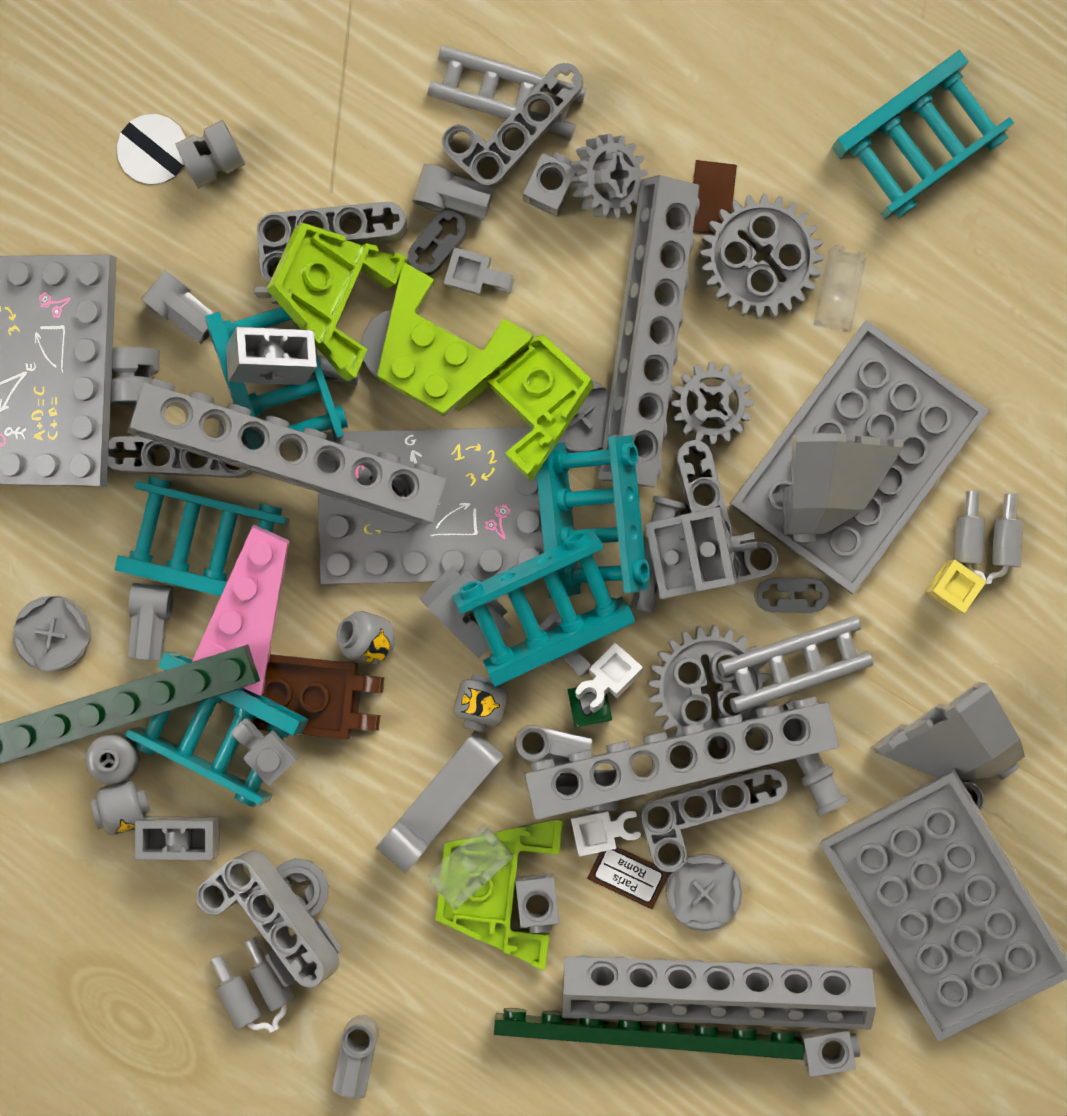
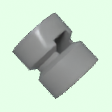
[175,120,246,188]
[110,347,160,406]

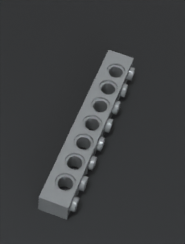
[598,175,700,487]
[127,379,446,526]
[524,696,839,820]
[562,955,876,1030]

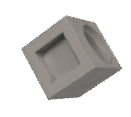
[523,152,577,217]
[516,873,559,933]
[799,1028,860,1077]

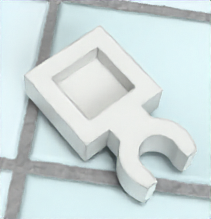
[575,643,643,713]
[571,810,641,857]

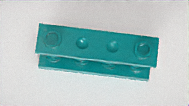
[832,49,1014,220]
[205,307,348,450]
[536,435,650,598]
[114,476,290,596]
[452,531,636,687]
[125,652,309,807]

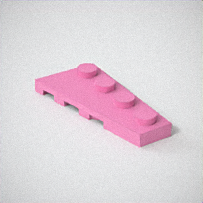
[192,524,290,696]

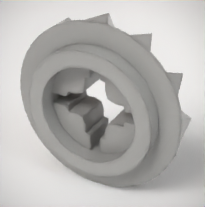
[268,858,329,917]

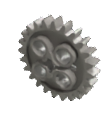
[699,193,824,319]
[647,625,772,749]

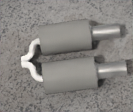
[954,491,1023,584]
[210,936,295,1033]

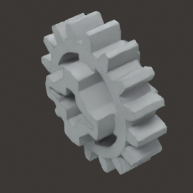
[569,134,648,219]
[670,362,754,446]

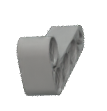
[442,63,584,186]
[257,202,407,284]
[108,405,257,478]
[675,440,779,583]
[376,731,504,873]
[640,766,787,872]
[196,850,339,987]

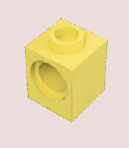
[925,559,987,614]

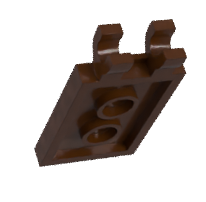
[251,654,385,740]

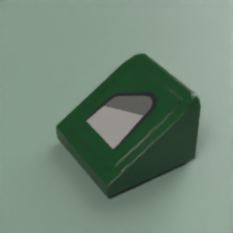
[567,687,612,727]

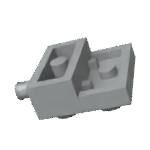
[645,507,757,599]

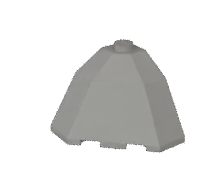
[783,433,903,542]
[871,682,1025,781]

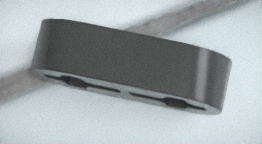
[408,210,467,275]
[755,578,829,613]

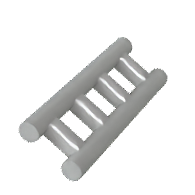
[427,45,587,138]
[718,616,873,713]

